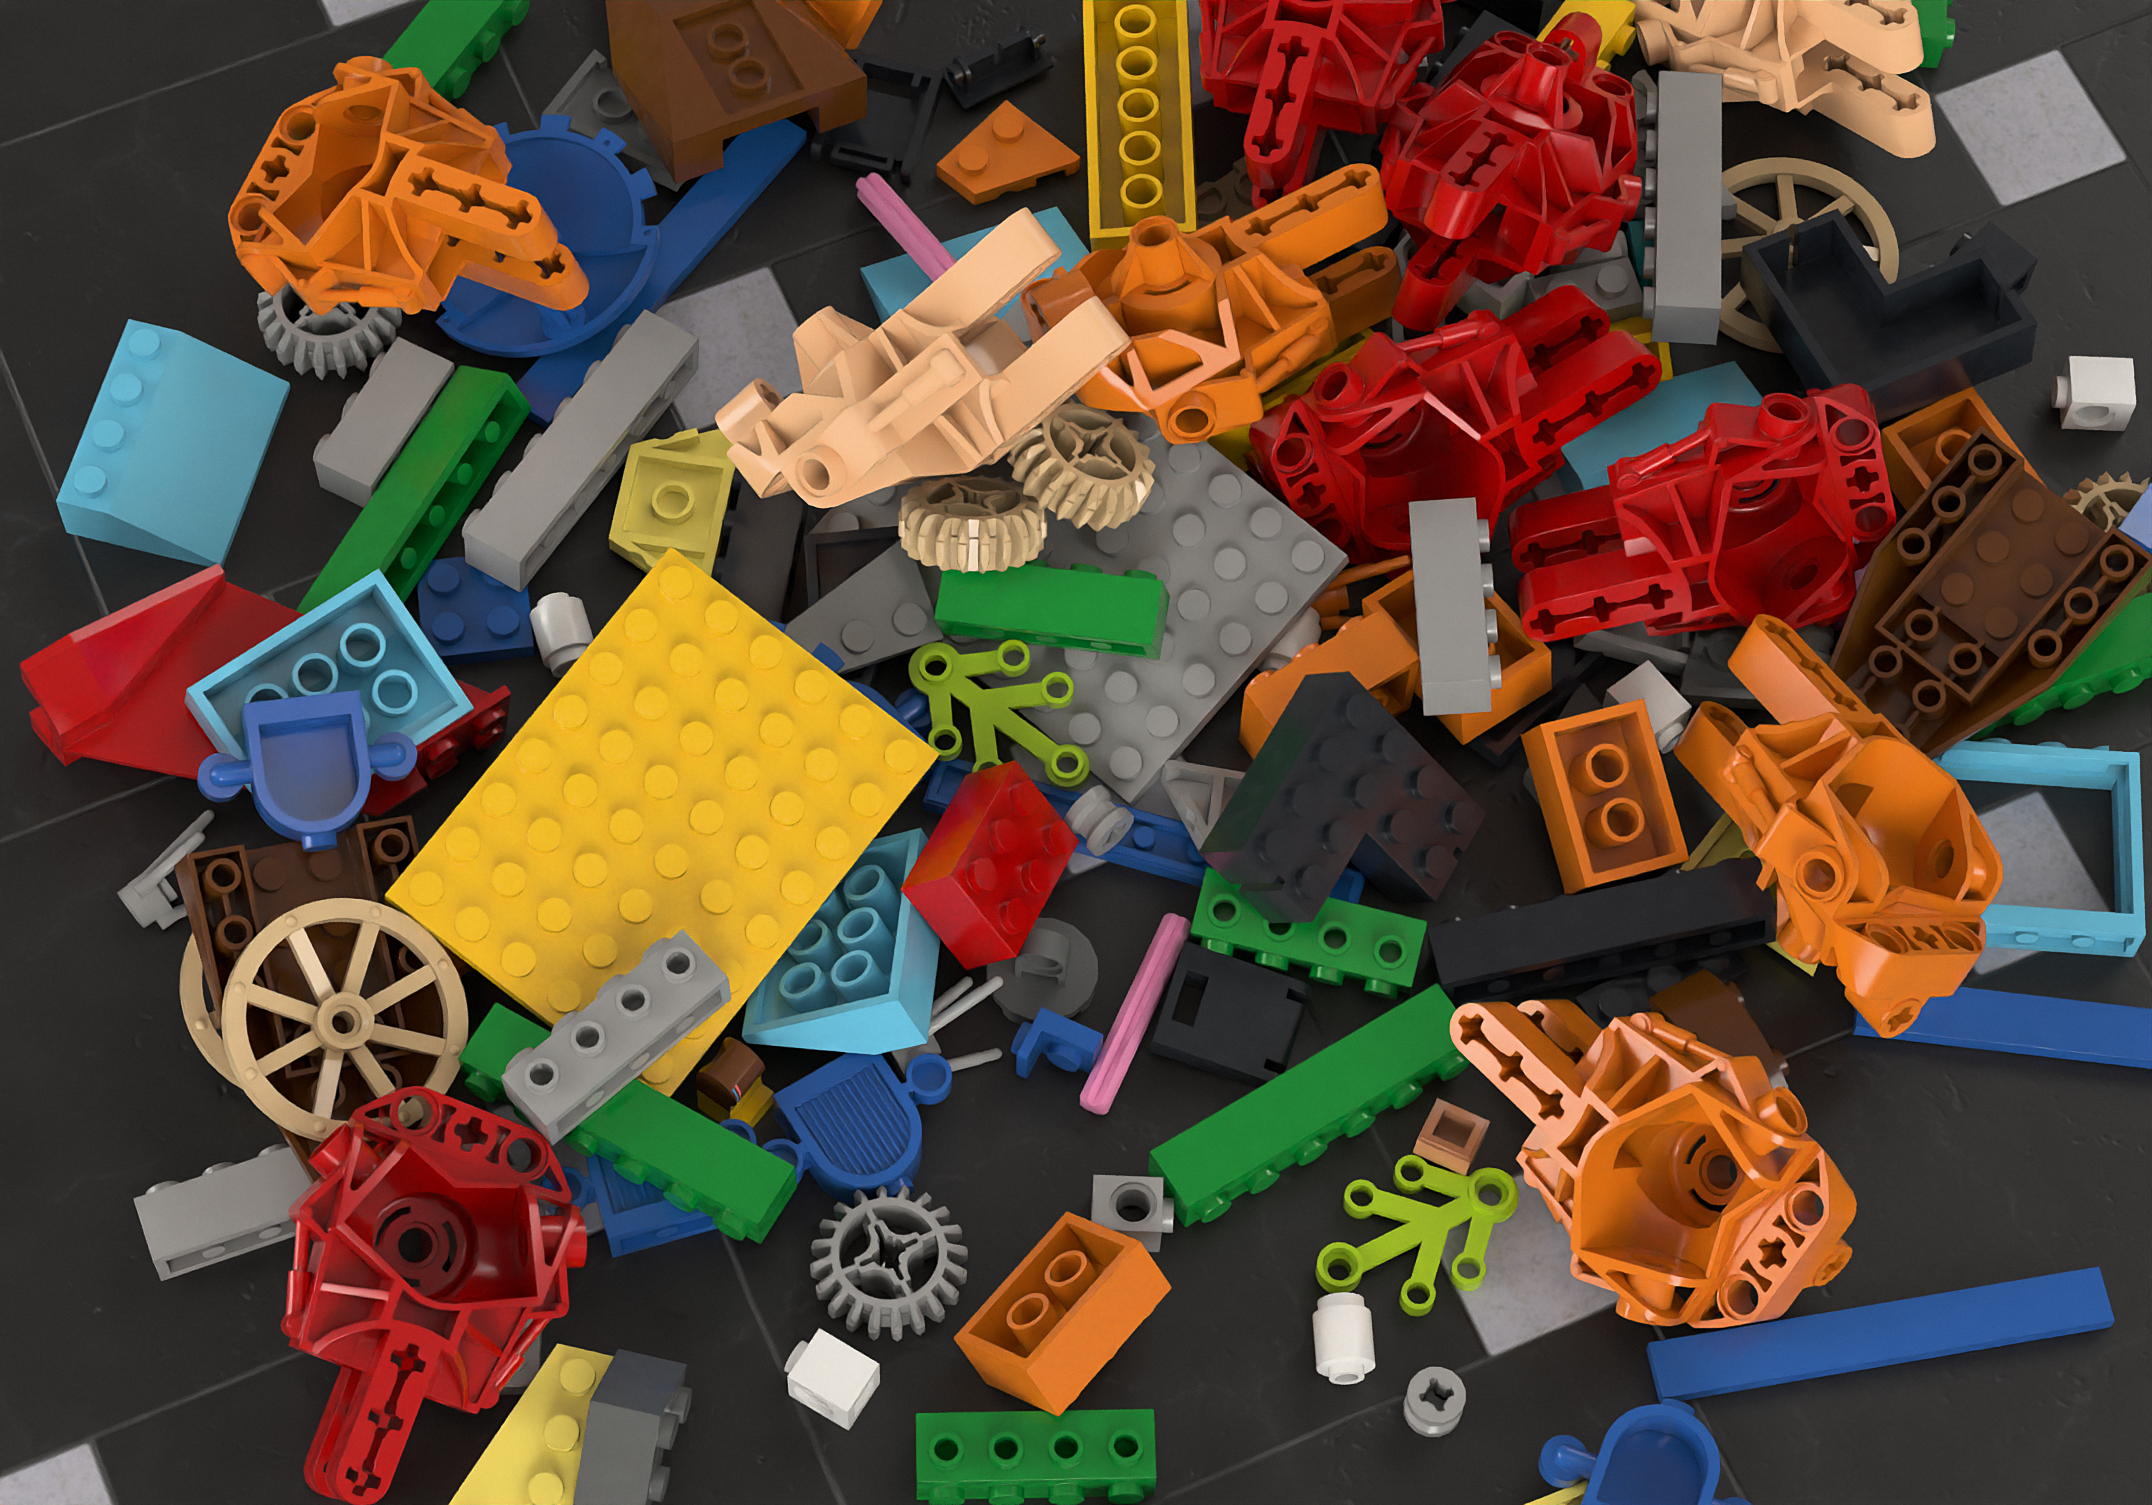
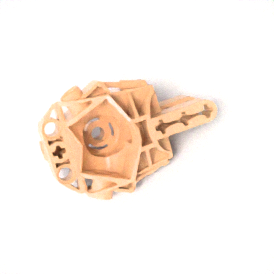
[1629,0,1936,158]
[715,207,1132,508]

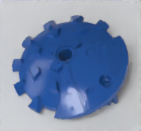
[436,114,660,358]

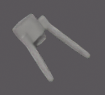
[117,810,214,930]
[886,976,1003,1080]

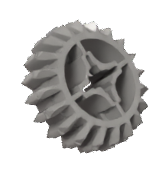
[257,284,402,380]
[810,1184,968,1342]

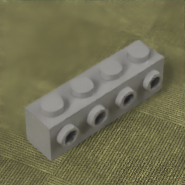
[1409,497,1502,716]
[501,929,732,1146]

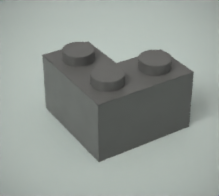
[573,1348,692,1505]

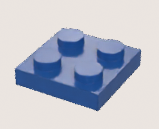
[417,556,535,666]

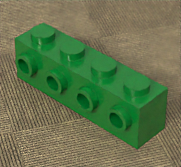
[934,559,1170,660]
[1190,867,1428,999]
[916,1409,1156,1505]

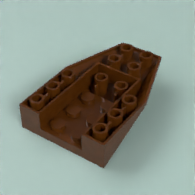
[605,0,867,184]
[1828,426,2152,760]
[174,815,443,1184]

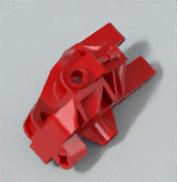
[1198,0,1457,212]
[1379,11,1642,332]
[1243,285,1663,581]
[1507,383,1896,642]
[281,1086,587,1505]

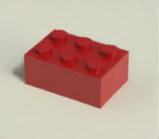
[900,760,1079,970]

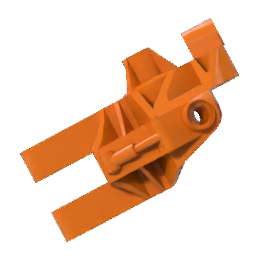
[228,56,590,316]
[1020,163,1402,445]
[1673,614,2003,1039]
[1449,999,1857,1328]

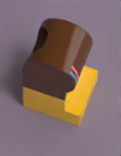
[696,1037,774,1128]

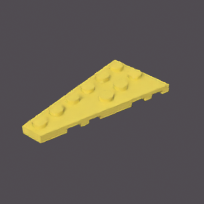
[449,1343,614,1505]

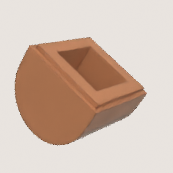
[1413,1098,1490,1176]

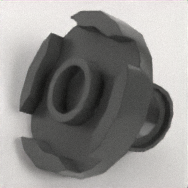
[987,918,1098,1025]

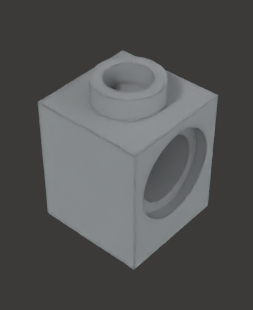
[1091,1175,1174,1252]

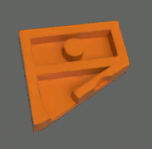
[936,100,1081,205]

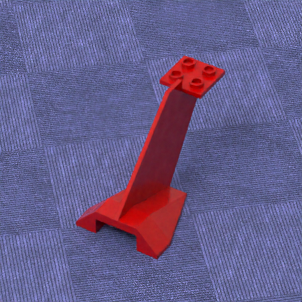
[19,563,511,817]

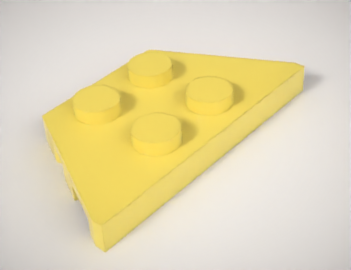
[609,428,736,578]

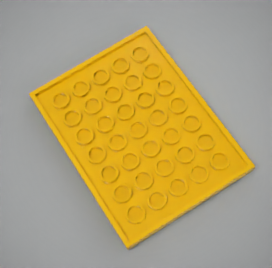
[385,546,940,1098]

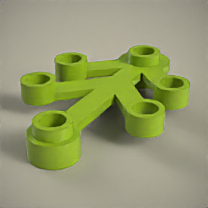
[908,639,1090,792]
[1315,1155,1519,1317]

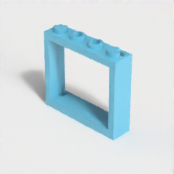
[1933,738,2146,957]

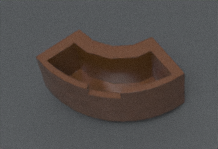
[1648,968,1790,1090]

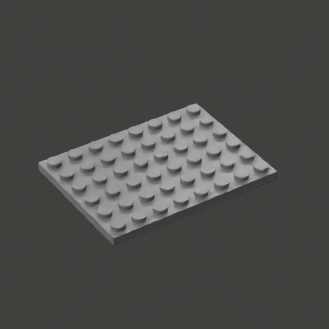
[809,298,1350,808]

